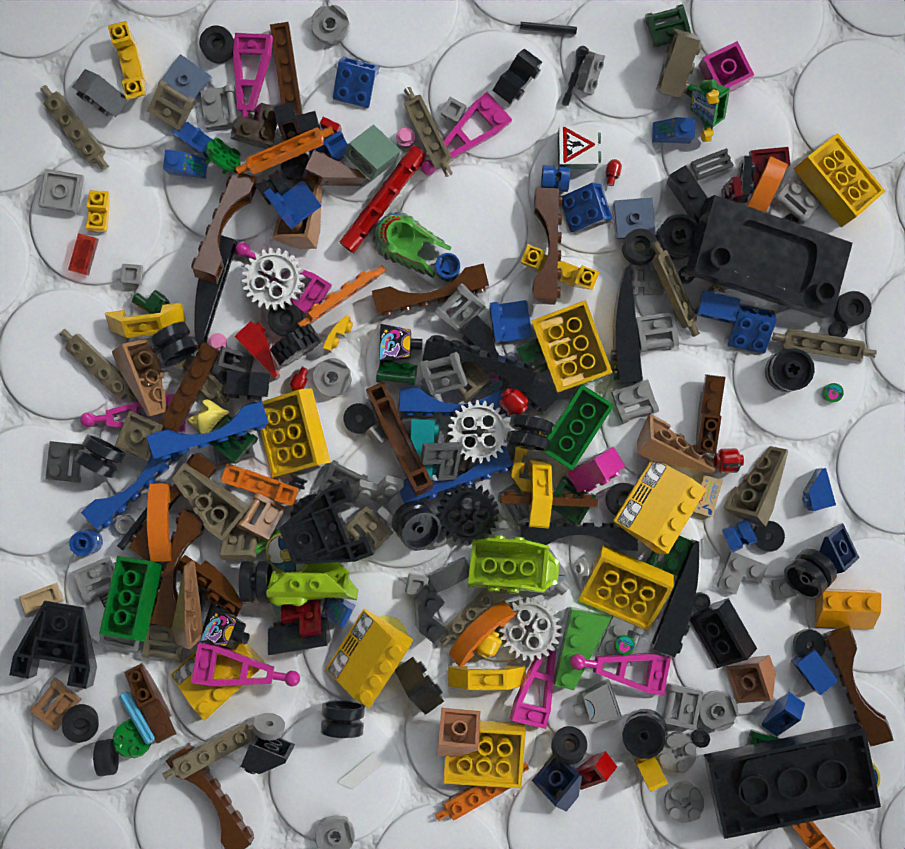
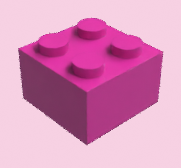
[698,41,754,91]

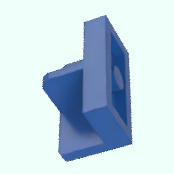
[172,122,213,158]
[308,131,348,161]
[695,291,741,324]
[791,650,838,695]

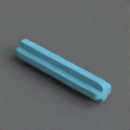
[119,692,155,745]

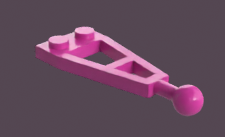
[233,33,273,118]
[421,92,512,175]
[235,242,332,315]
[80,394,186,432]
[509,623,561,729]
[191,642,300,687]
[570,653,671,695]

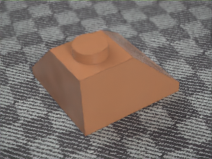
[726,655,776,703]
[437,708,481,757]

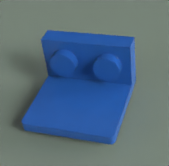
[333,57,380,108]
[264,181,321,229]
[562,183,613,232]
[489,300,532,343]
[728,304,777,354]

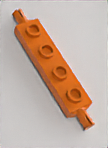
[236,126,334,175]
[297,265,386,328]
[435,762,529,821]

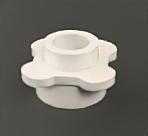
[573,558,592,580]

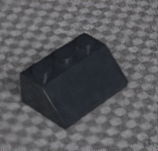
[690,598,757,668]
[268,615,331,656]
[240,736,295,774]

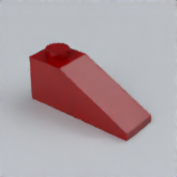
[235,321,280,379]

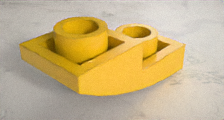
[86,190,109,232]
[323,315,353,352]

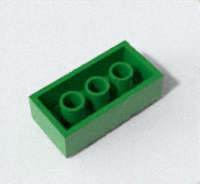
[541,384,614,470]
[99,556,163,642]

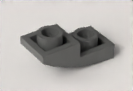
[428,557,470,593]

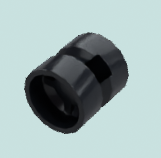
[255,170,290,205]

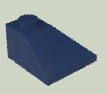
[819,523,859,574]
[532,755,582,812]

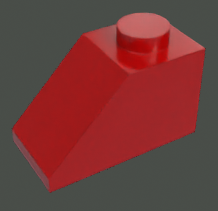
[575,751,617,790]

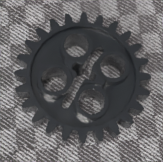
[436,483,499,545]

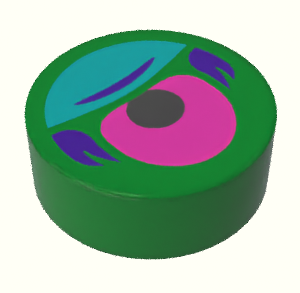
[822,383,844,402]
[614,635,635,655]

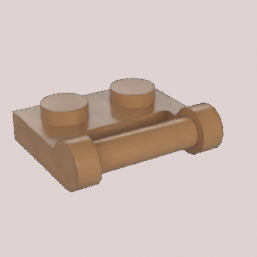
[237,493,286,542]
[30,678,81,731]

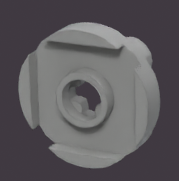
[311,5,350,46]
[313,358,352,397]
[699,690,738,731]
[657,732,697,773]
[664,781,704,823]
[316,815,355,849]

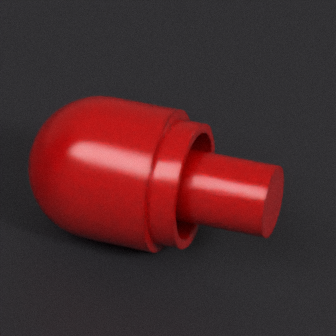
[605,159,622,186]
[289,366,309,391]

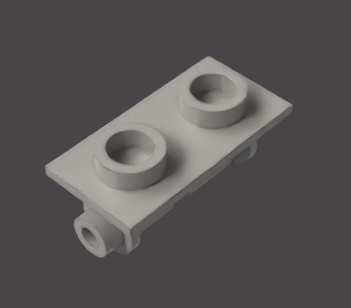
[577,51,605,94]

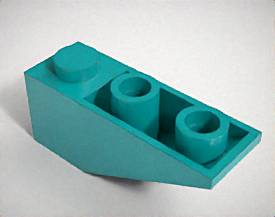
[411,419,439,479]

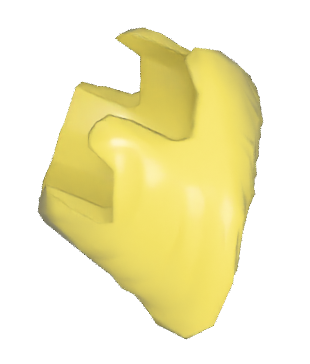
[188,399,229,434]

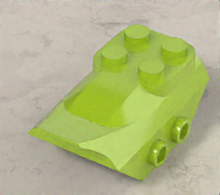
[468,535,560,594]
[266,562,359,606]

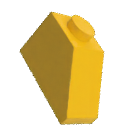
[634,757,668,792]

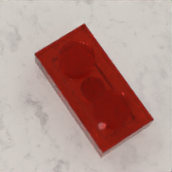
[68,233,99,276]

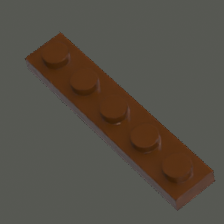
[270,22,303,115]
[159,342,220,433]
[498,491,598,507]

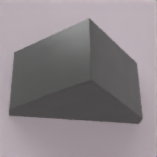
[216,346,254,372]

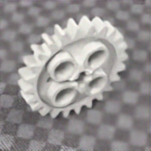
[242,248,305,311]
[448,400,511,463]
[499,597,562,661]

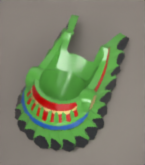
[372,212,451,278]

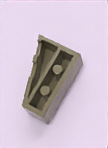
[656,28,702,98]

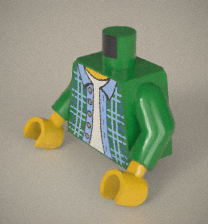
[685,79,730,142]

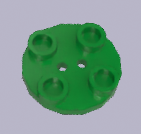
[205,137,241,175]
[112,718,152,758]

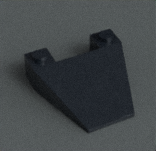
[279,479,376,564]
[9,600,97,689]

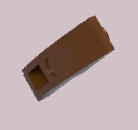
[696,374,726,454]
[177,555,243,617]
[124,663,176,744]

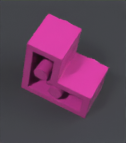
[567,446,625,493]

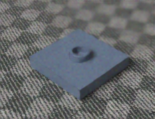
[158,54,212,100]
[614,197,656,239]

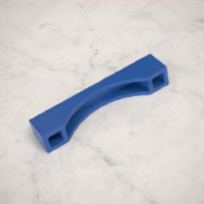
[400,388,511,417]
[146,401,268,460]
[399,445,513,503]
[81,452,183,529]

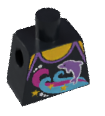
[379,324,423,362]
[200,607,250,650]

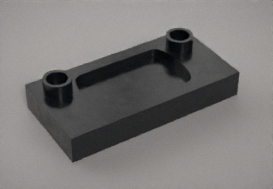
[685,195,853,318]
[704,723,881,839]

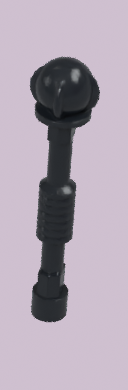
[562,45,589,106]

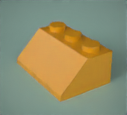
[814,588,882,629]

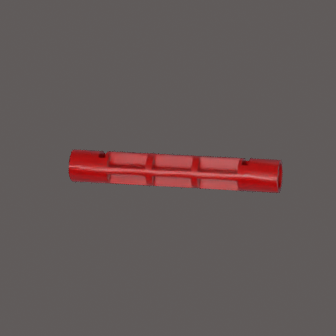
[339,145,427,254]

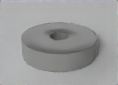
[253,713,285,740]

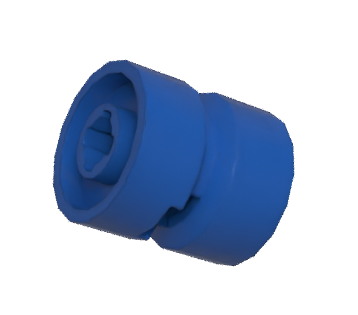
[541,165,570,192]
[435,253,460,282]
[722,519,758,552]
[69,529,103,556]

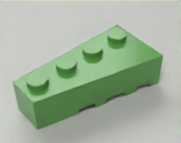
[553,606,611,690]

